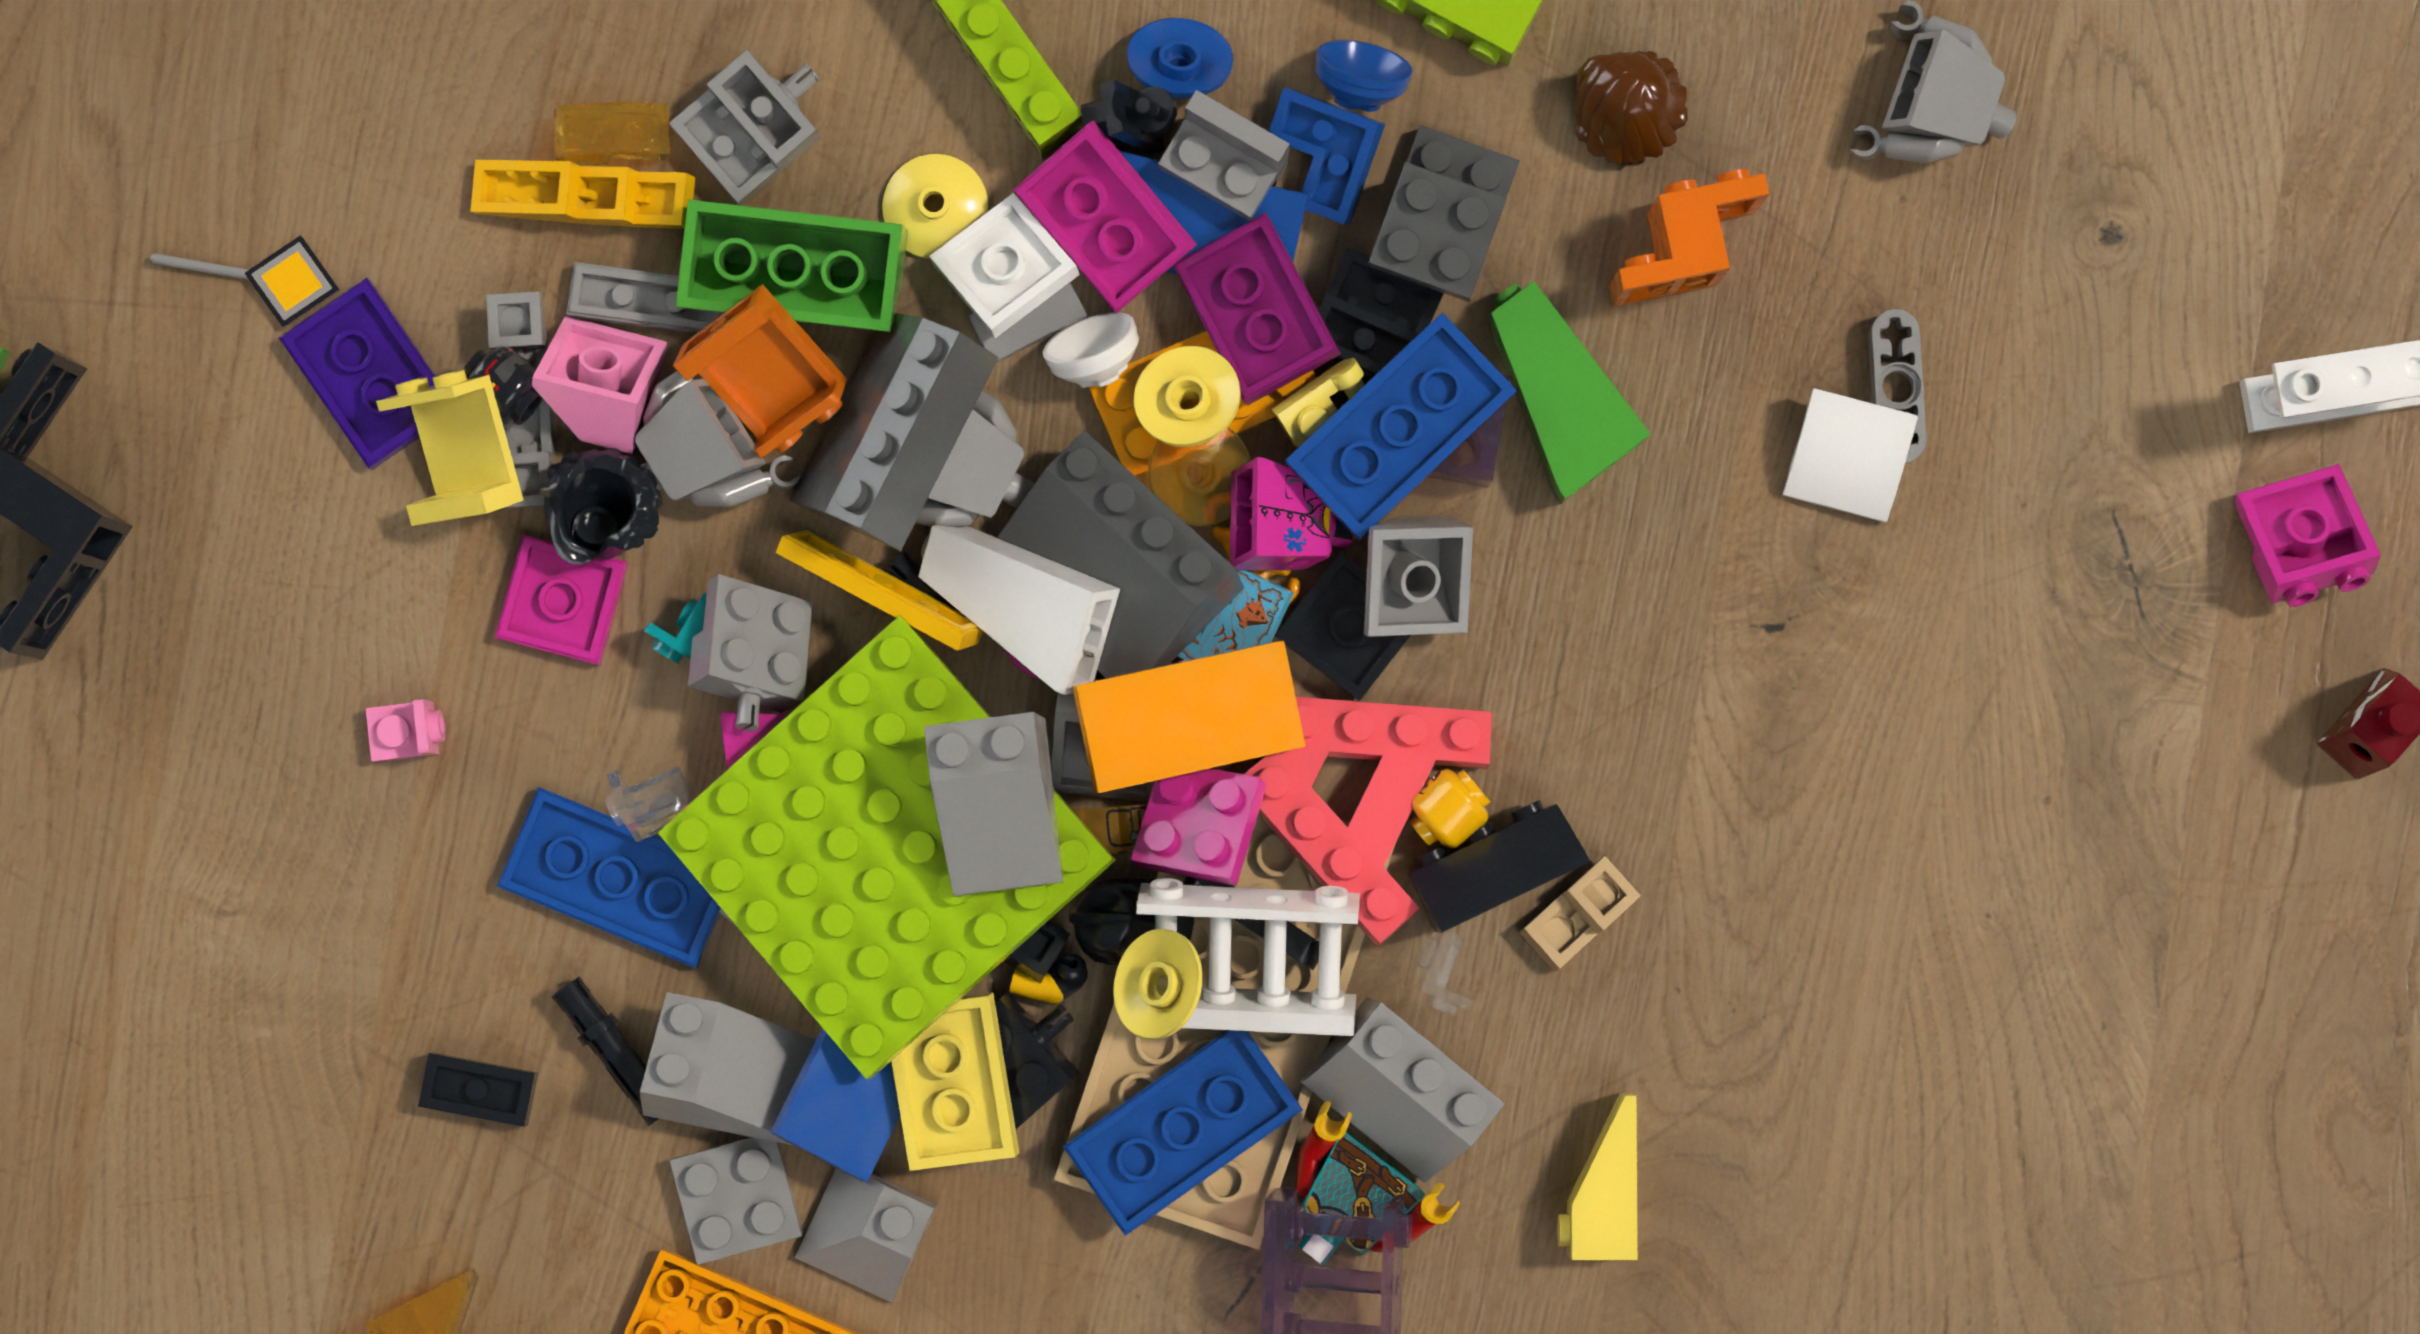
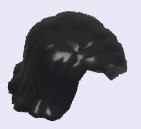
[540,448,663,564]

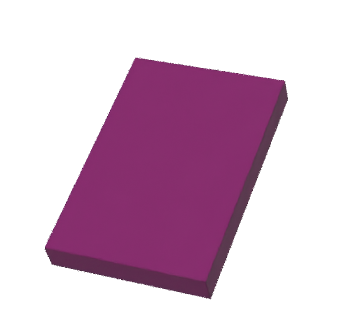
[1173,213,1341,406]

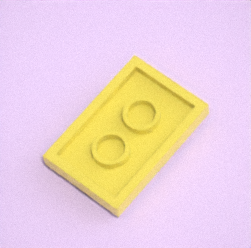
[891,992,1020,1171]

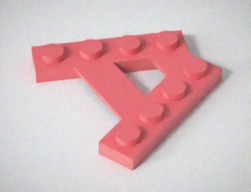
[1244,697,1492,947]

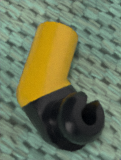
[1009,954,1088,1004]

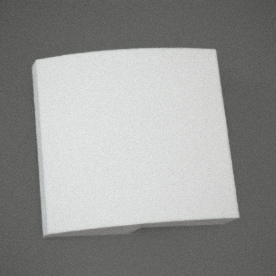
[1782,388,1918,523]

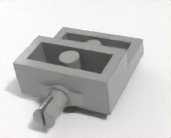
[669,50,821,206]
[688,574,812,732]

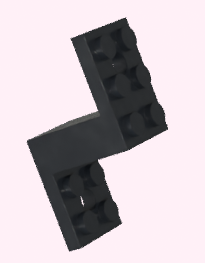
[0,342,133,660]

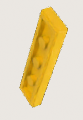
[775,530,983,651]

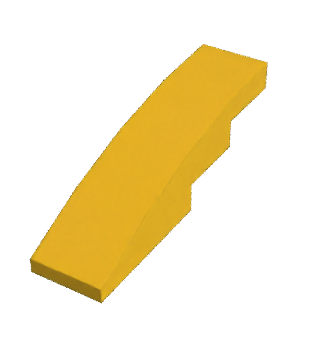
[470,159,695,229]

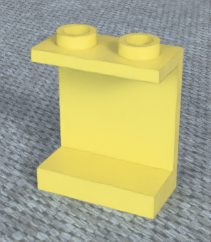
[376,370,524,526]

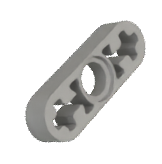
[1867,309,1927,465]

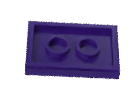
[279,278,436,470]

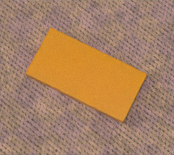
[1072,640,1306,793]

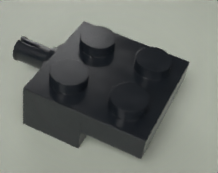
[1319,247,1444,405]
[995,992,1080,1129]

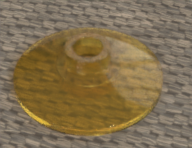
[1148,427,1251,526]

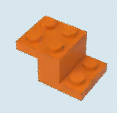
[1608,169,1769,307]

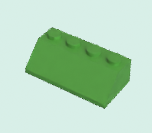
[676,199,908,332]

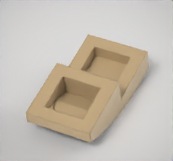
[1519,856,1641,972]

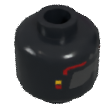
[463,347,543,426]

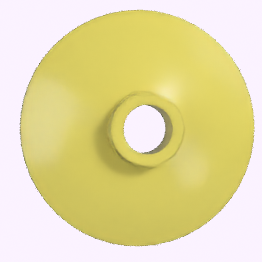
[882,154,989,259]
[1134,346,1241,447]
[1113,929,1202,1039]

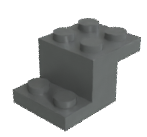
[1368,125,1520,302]

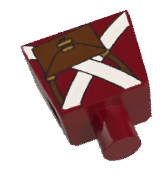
[2316,668,2420,780]

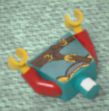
[1295,1101,1460,1265]

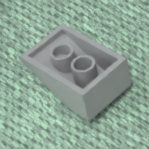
[924,712,1064,896]
[640,992,816,1146]

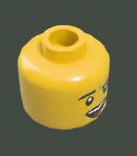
[1409,769,1491,849]

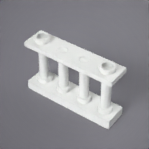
[2239,340,2420,434]
[1136,878,1360,1036]

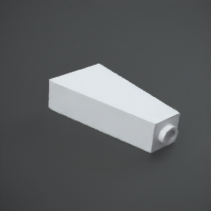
[918,525,1120,695]

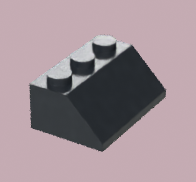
[1408,800,1590,933]

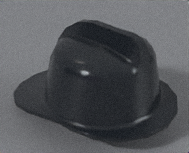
[1069,879,1195,965]

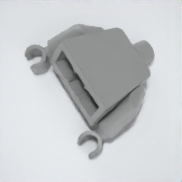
[1850,1,2017,163]
[635,371,800,507]
[915,390,1035,528]

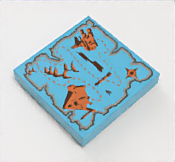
[1178,559,1294,660]

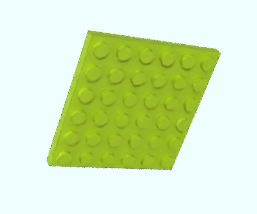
[658,615,1115,1079]

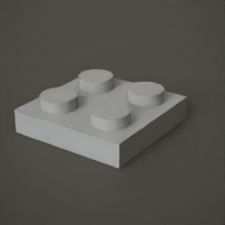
[669,1137,804,1265]

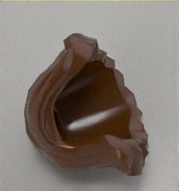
[1575,51,1688,165]

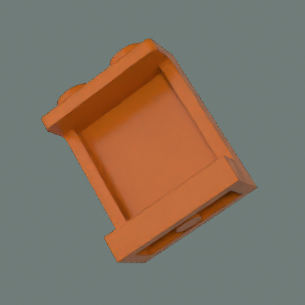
[673,284,847,459]

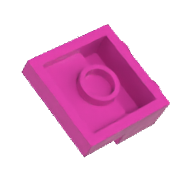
[2234,464,2381,607]

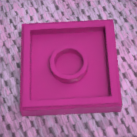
[495,534,629,666]

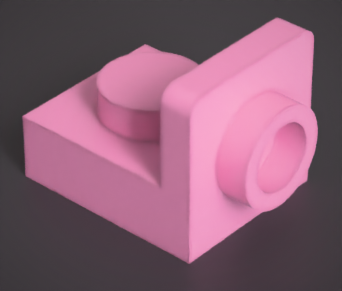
[366,699,446,762]

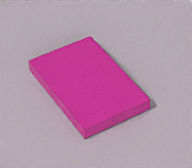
[1013,120,1197,313]

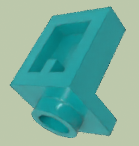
[644,592,707,664]

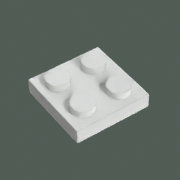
[929,193,1080,338]

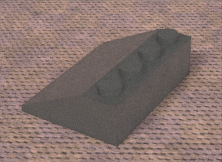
[789,313,999,551]
[997,430,1244,678]

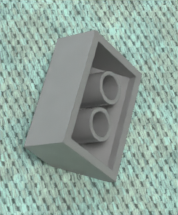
[1300,997,1505,1183]

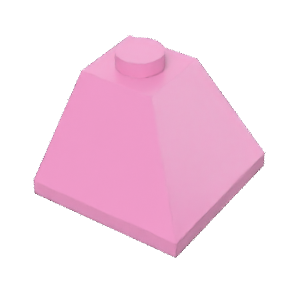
[532,316,668,454]

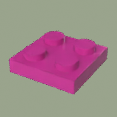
[1131,768,1266,886]

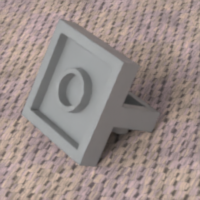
[1158,90,1290,221]

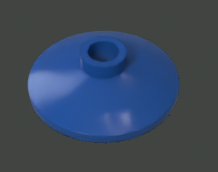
[1127,18,1233,98]

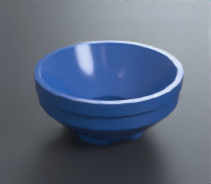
[1315,40,1412,112]

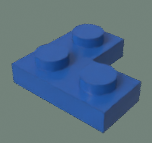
[1269,87,1385,225]

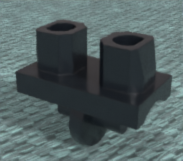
[1081,80,1177,154]

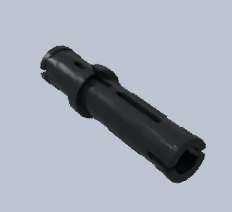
[552,976,659,1127]

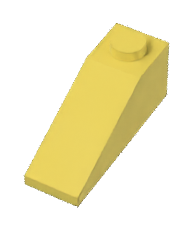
[1557,1093,1638,1260]

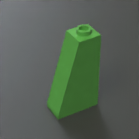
[1488,281,1651,504]

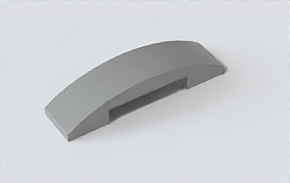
[486,291,554,509]

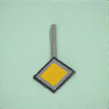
[150,235,340,328]

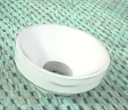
[1043,312,1139,388]

